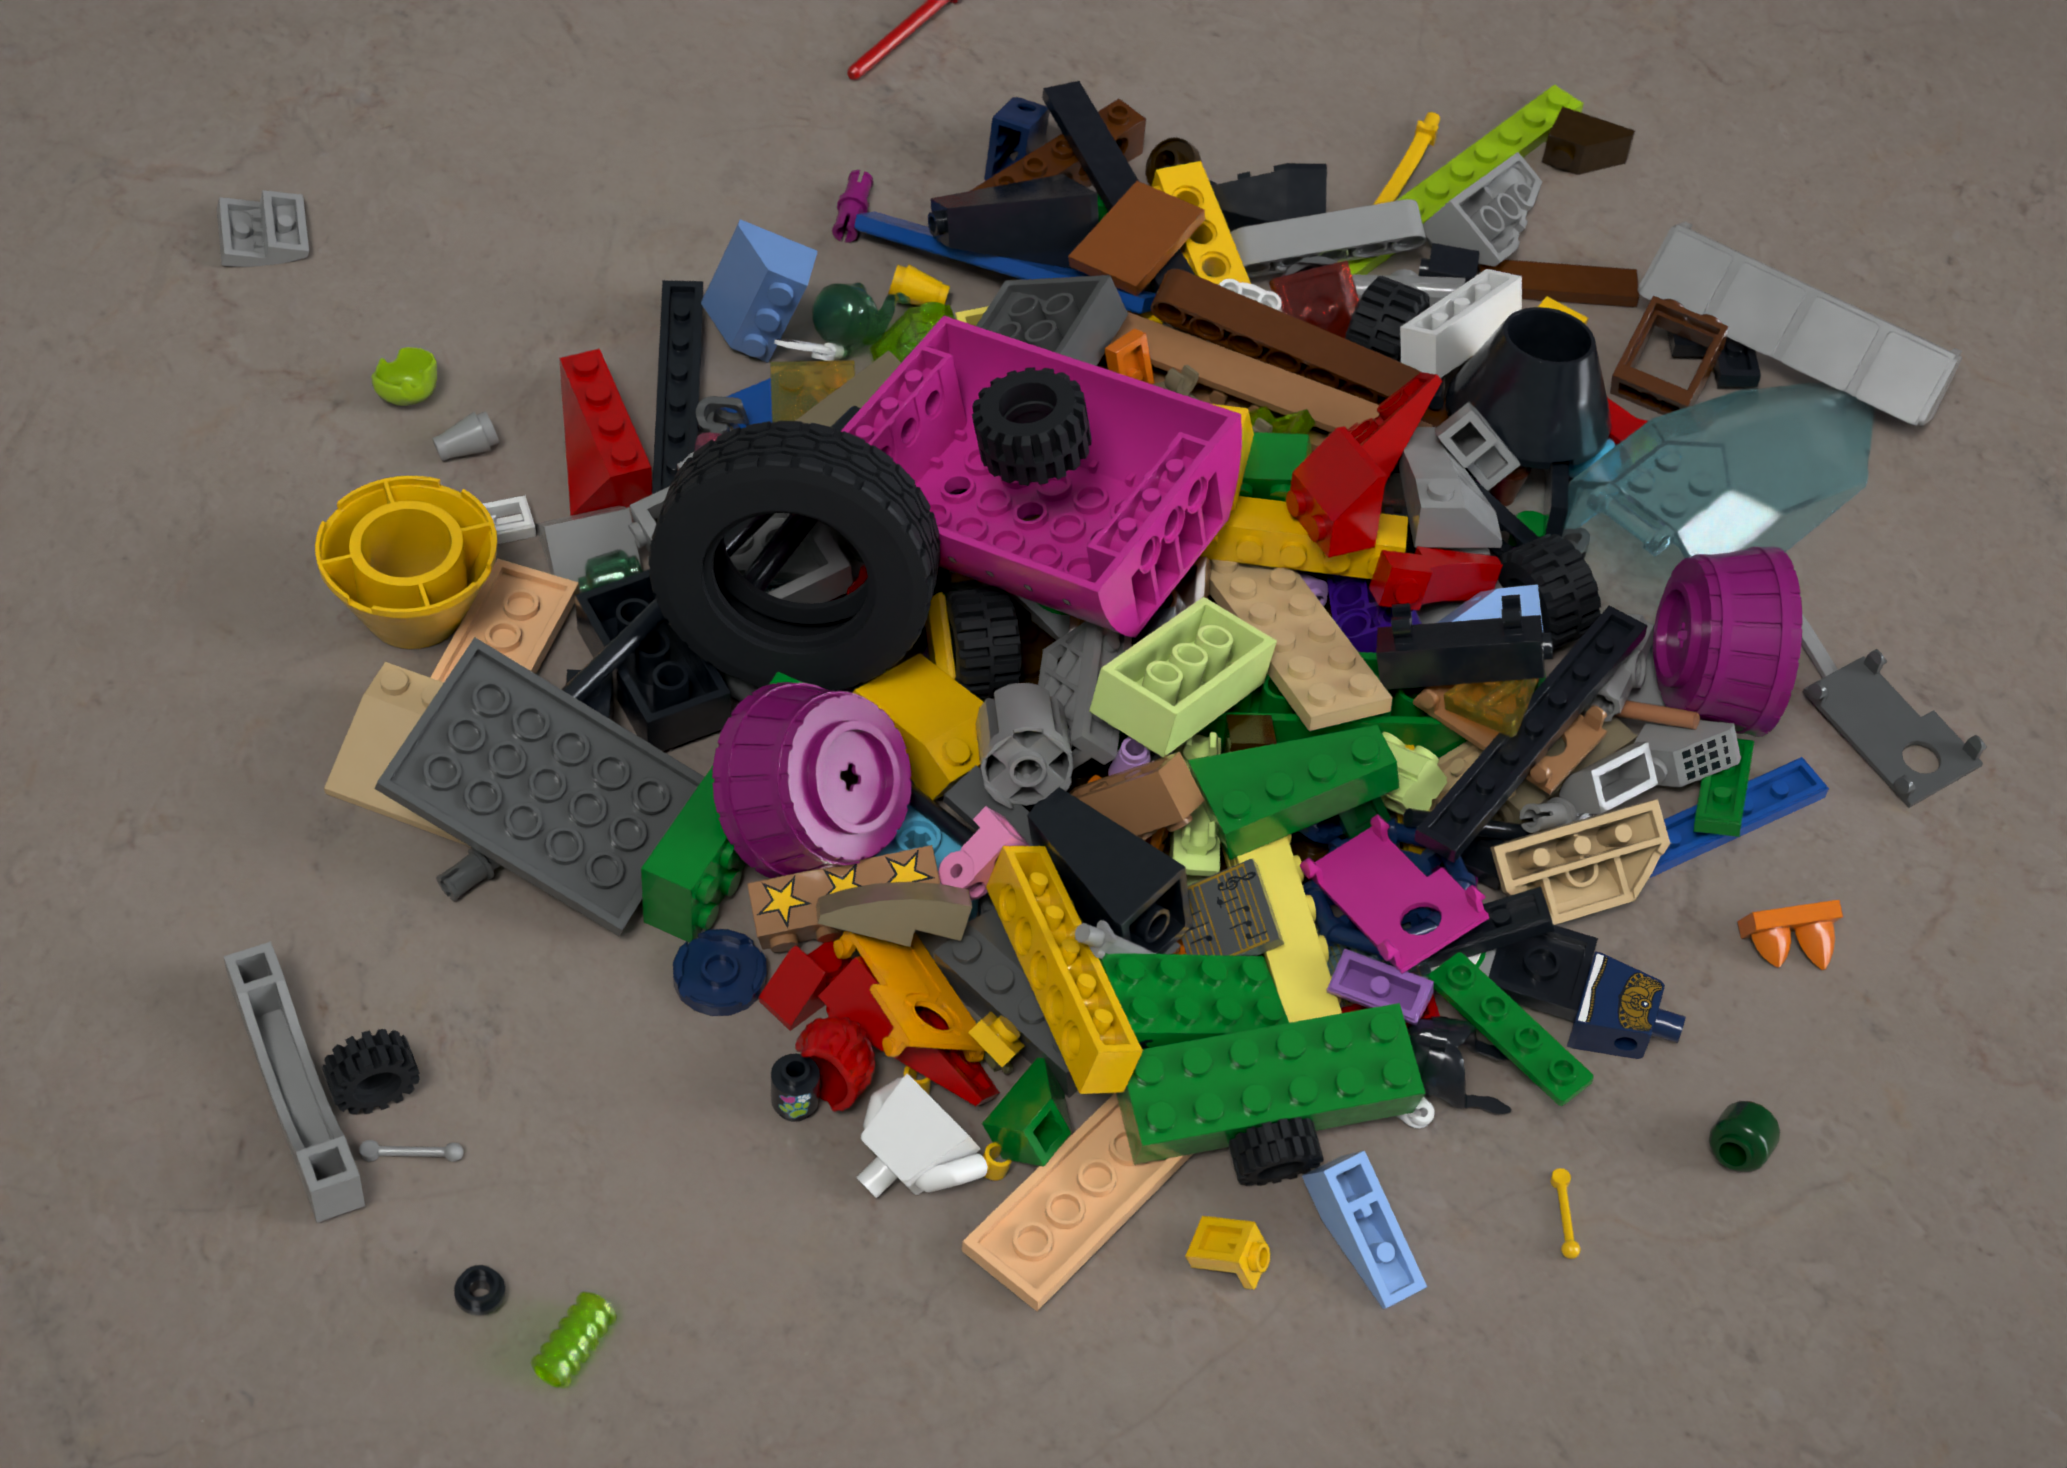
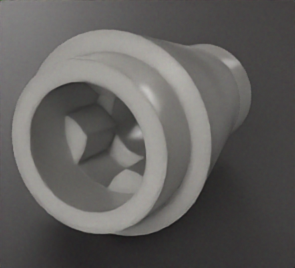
[432,411,499,462]

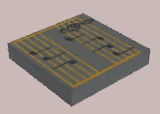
[1181,858,1284,956]

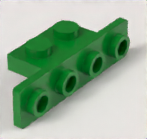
[1428,952,1594,1106]

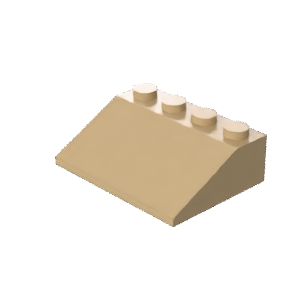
[324,662,470,847]

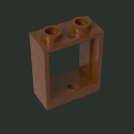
[1610,296,1729,424]

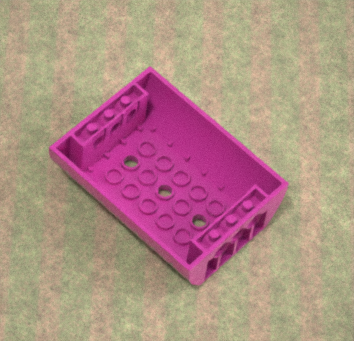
[841,316,1242,638]

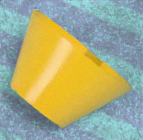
[315,476,498,649]

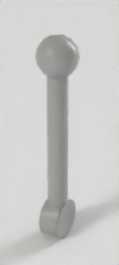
[359,1140,463,1162]

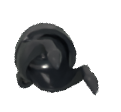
[1407,1016,1512,1115]

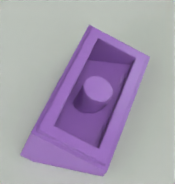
[1327,948,1434,1026]

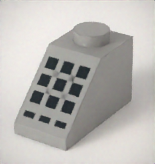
[1634,720,1741,787]

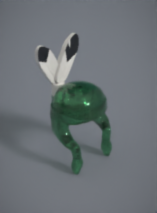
[774,282,910,361]

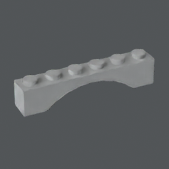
[224,942,365,1223]

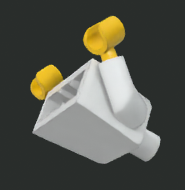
[856,1066,1012,1198]

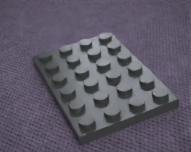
[375,637,704,936]

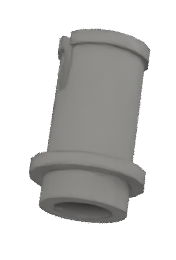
[1519,797,1577,833]

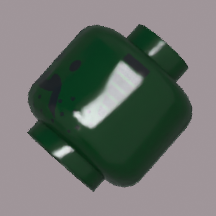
[1709,1101,1780,1173]

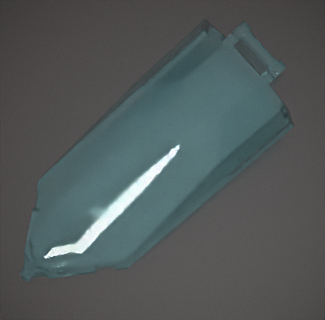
[1564,382,1874,558]

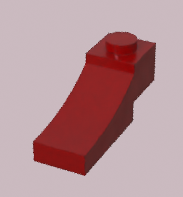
[1369,546,1503,611]

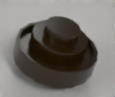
[1145,137,1202,186]

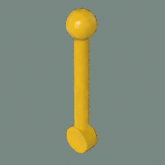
[1550,1168,1580,1259]

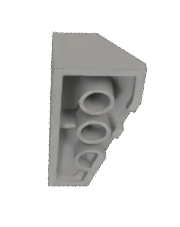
[1398,427,1502,548]

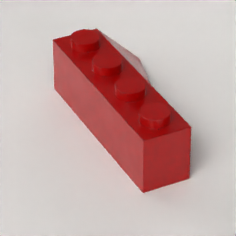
[559,348,652,516]

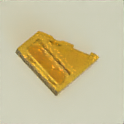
[1443,678,1539,737]

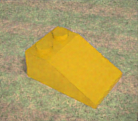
[852,653,984,801]

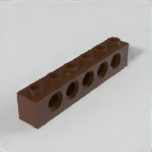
[970,99,1146,191]

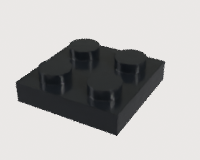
[1488,925,1598,1021]

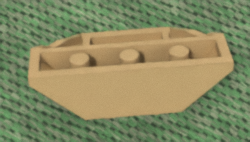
[1490,799,1670,925]

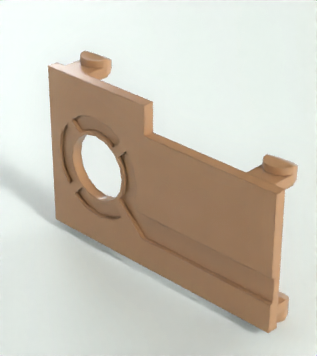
[1413,681,1607,794]

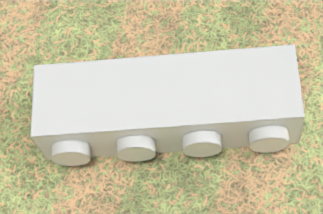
[1400,269,1522,378]

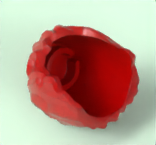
[795,1016,875,1112]

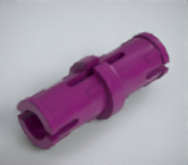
[832,170,873,243]

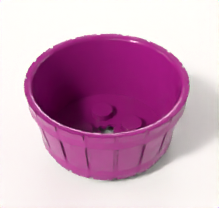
[1653,546,1803,737]
[712,682,912,879]

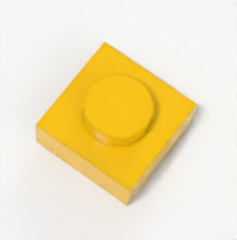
[968,1012,1025,1067]

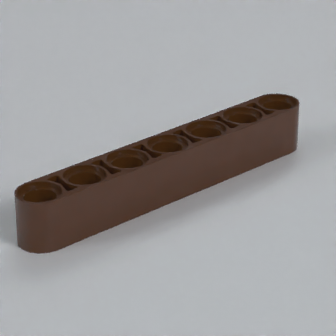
[1151,269,1421,405]

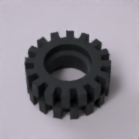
[322,1029,420,1114]
[1228,1117,1324,1186]

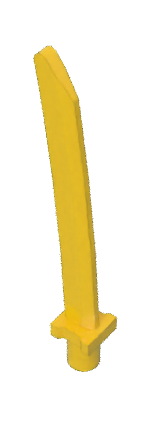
[1373,112,1440,205]

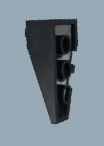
[1209,163,1327,233]

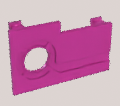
[1300,814,1489,974]

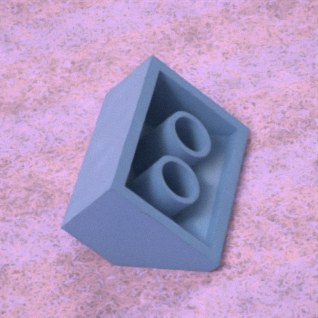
[701,219,818,363]

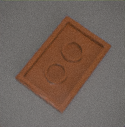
[1068,181,1205,296]

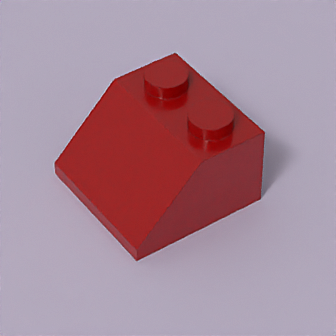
[1286,426,1386,558]

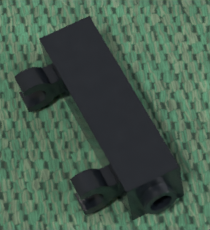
[1376,594,1553,690]

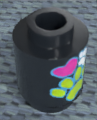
[771,1053,820,1122]

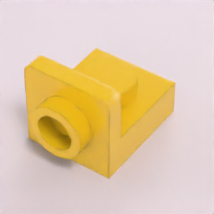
[1185,1216,1270,1290]

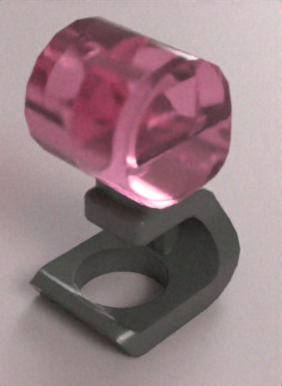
[695,396,749,451]

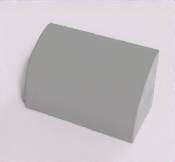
[1559,742,1658,814]

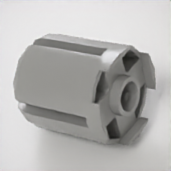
[976,683,1074,809]

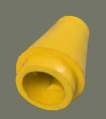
[888,264,950,309]

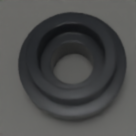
[454,1265,506,1316]

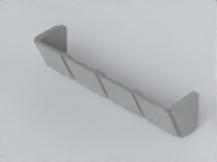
[1637,221,1963,426]

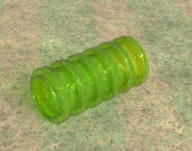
[530,1292,617,1388]

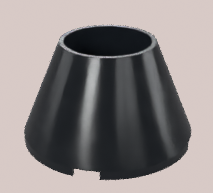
[1445,307,1612,469]

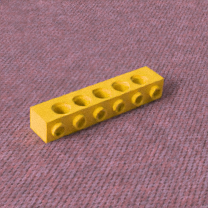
[1151,161,1251,341]
[986,846,1143,1094]

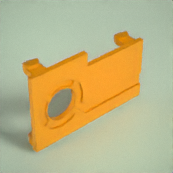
[833,931,986,1062]

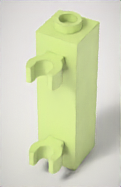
[1170,732,1221,886]

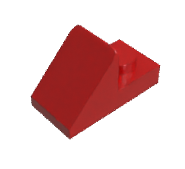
[759,941,852,1031]

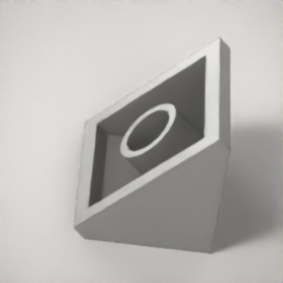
[536,506,642,588]

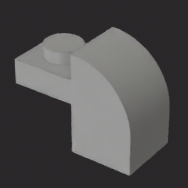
[1435,402,1521,491]

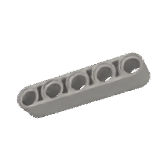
[1231,199,1426,278]

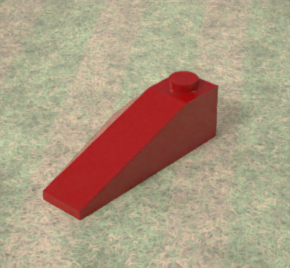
[1348,372,1442,483]
[818,956,1000,1106]

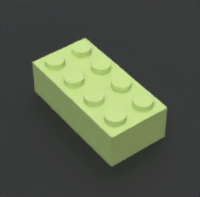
[1089,597,1277,758]

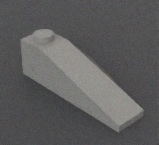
[1423,152,1542,266]

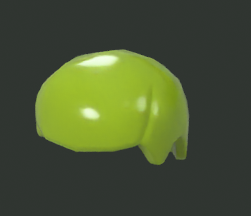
[371,347,437,406]

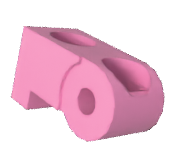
[938,806,1030,900]

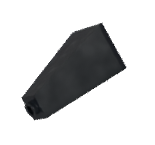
[928,174,1099,270]
[1027,787,1192,954]

